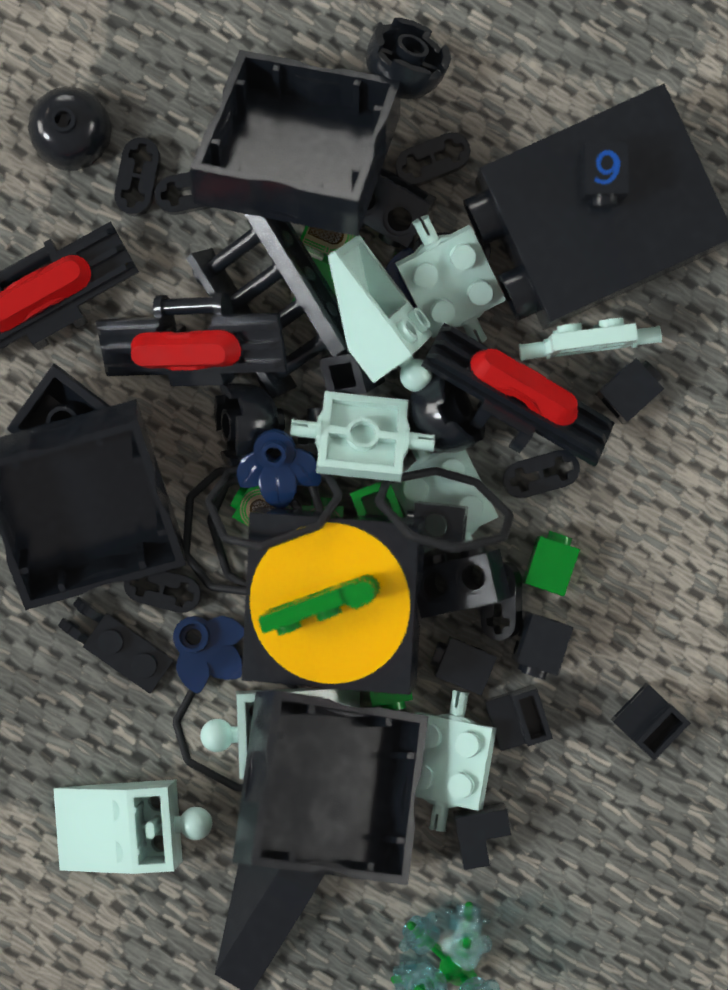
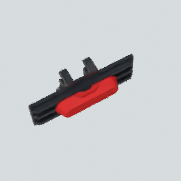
[0,221,139,350]
[96,292,288,386]
[421,323,615,467]

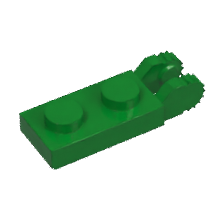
[258,574,381,636]

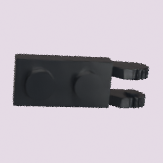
[58,597,175,694]

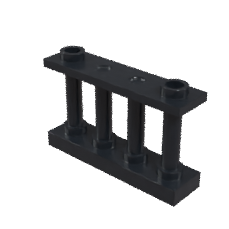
[186,214,349,399]

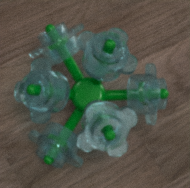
[391,902,500,990]

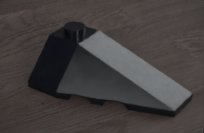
[215,864,325,990]

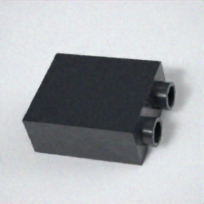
[463,83,728,330]

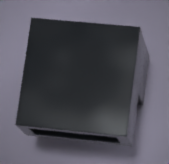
[610,683,690,761]
[484,685,553,751]
[453,802,511,870]

